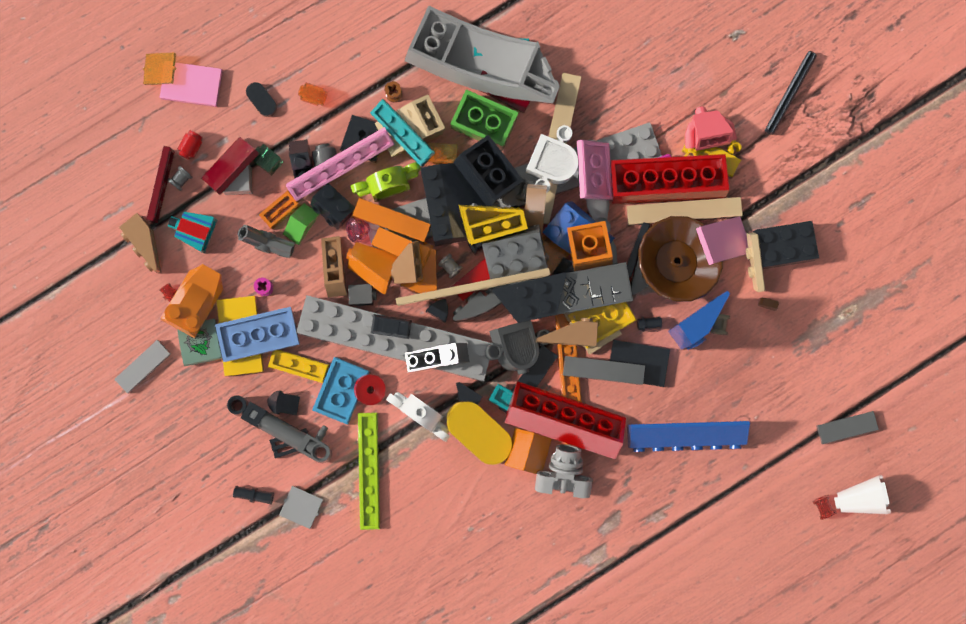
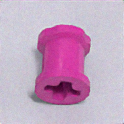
[254,278,273,296]

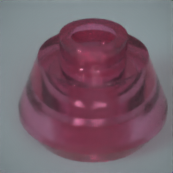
[346,218,370,243]

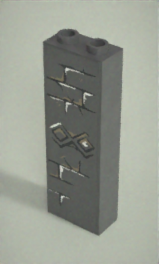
[510,262,633,319]

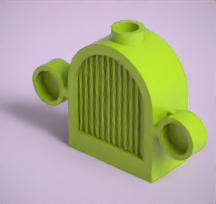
[350,162,421,202]

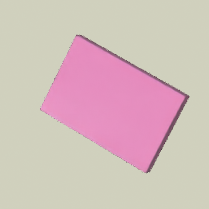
[160,61,223,107]
[577,140,613,201]
[696,216,748,265]

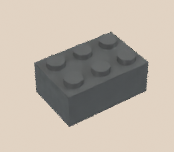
[482,224,547,279]

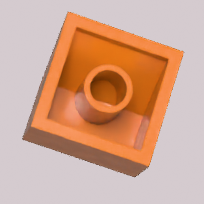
[567,221,613,271]

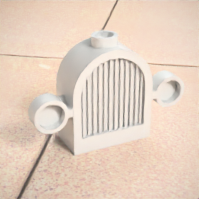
[526,125,579,194]
[386,392,450,442]

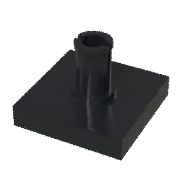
[340,115,379,163]

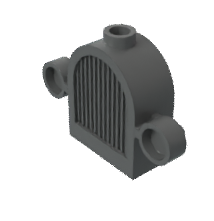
[485,320,550,375]

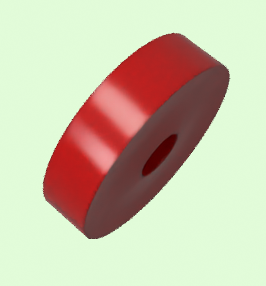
[354,374,386,405]

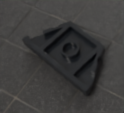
[492,272,566,323]

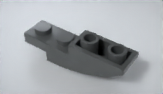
[453,283,511,322]

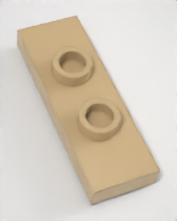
[746,232,765,292]

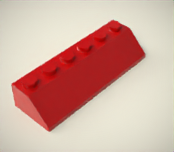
[611,154,729,204]
[505,381,626,459]

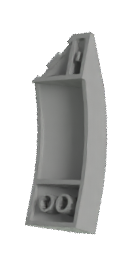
[404,6,560,103]

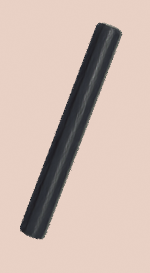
[765,51,817,135]

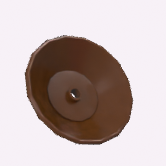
[639,216,723,302]

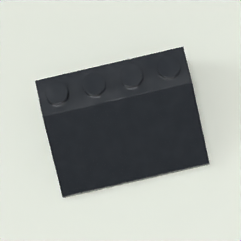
[420,163,486,247]

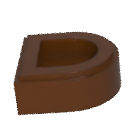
[758,298,779,311]

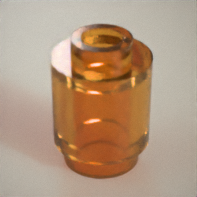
[298,82,328,106]

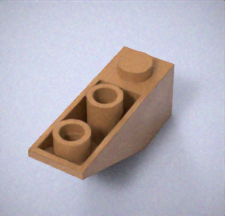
[119,213,161,274]

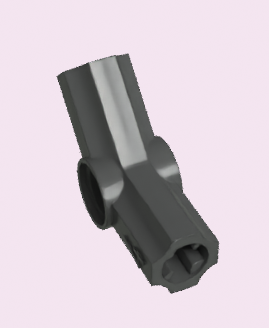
[237,225,295,259]

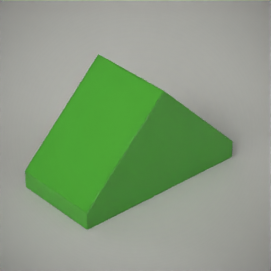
[283,203,320,245]

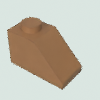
[391,241,423,284]

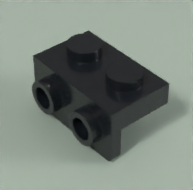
[310,183,355,229]

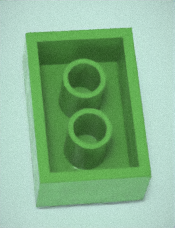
[450,90,518,151]

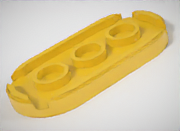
[446,401,512,465]

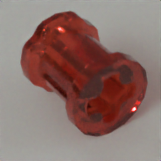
[812,495,837,520]

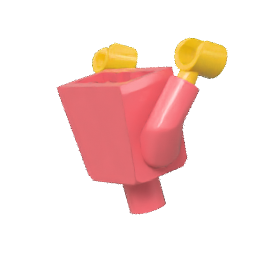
[684,106,742,156]

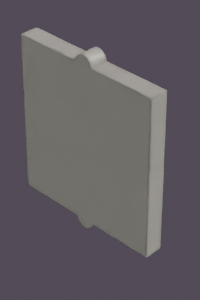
[279,486,323,529]

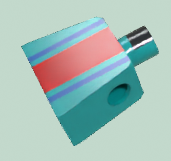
[168,212,218,254]

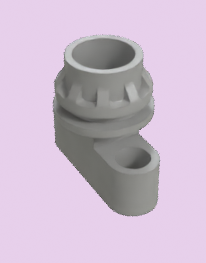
[535,444,593,498]

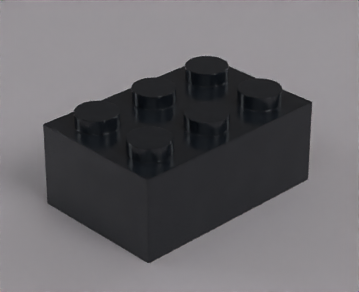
[453,134,524,206]
[753,221,819,269]

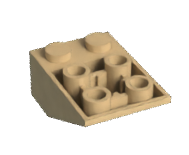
[375,95,445,157]

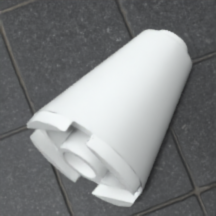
[834,475,891,514]

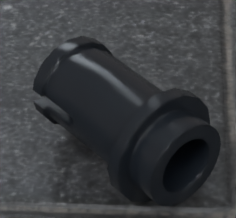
[637,316,662,332]

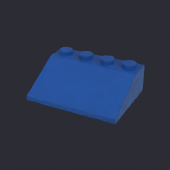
[668,291,730,350]

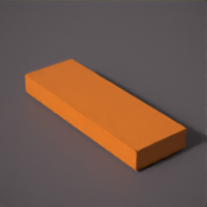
[371,227,431,268]

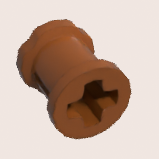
[384,81,402,102]

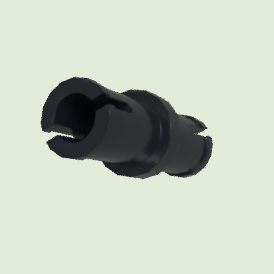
[233,486,274,505]

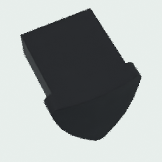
[426,299,448,323]
[267,391,300,415]

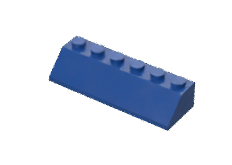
[627,421,750,452]

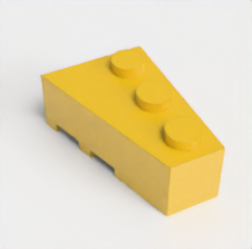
[459,205,528,245]

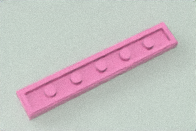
[286,127,395,201]

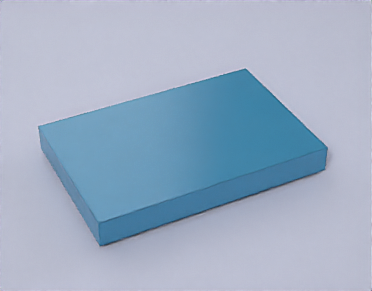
[312,357,370,425]

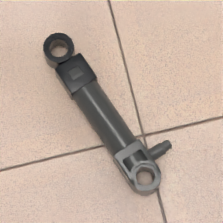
[227,395,332,463]

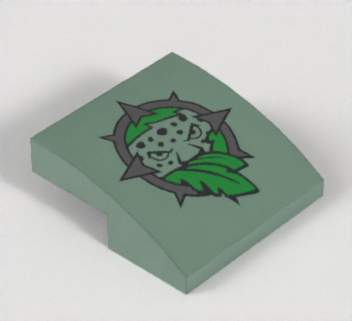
[177,318,222,366]

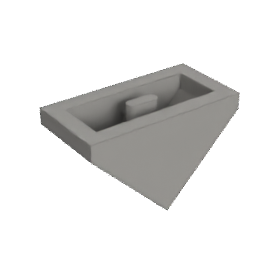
[223,165,253,195]

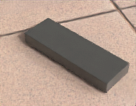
[816,411,879,444]

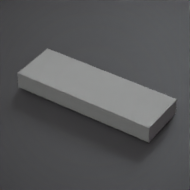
[114,340,171,393]

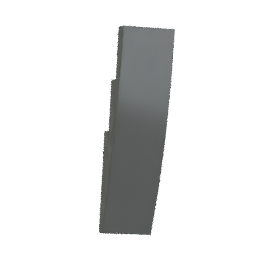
[563,356,645,385]

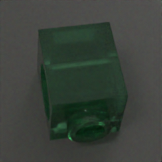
[253,144,283,176]

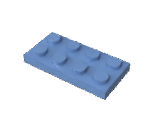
[215,307,300,362]

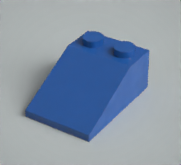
[543,201,615,254]

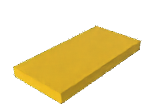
[217,296,264,376]

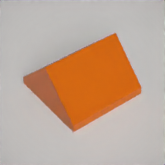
[504,428,552,474]

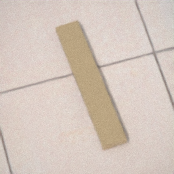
[627,197,742,225]

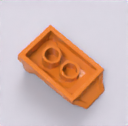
[160,264,223,339]

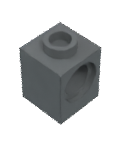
[348,284,377,306]

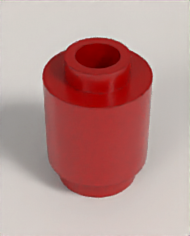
[177,130,203,160]

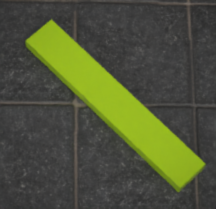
[358,413,380,530]

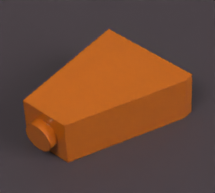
[346,242,398,295]
[400,242,437,302]

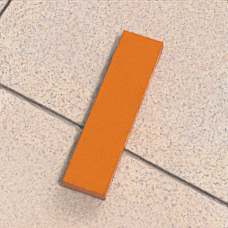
[352,198,431,243]

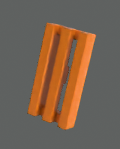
[259,190,301,230]

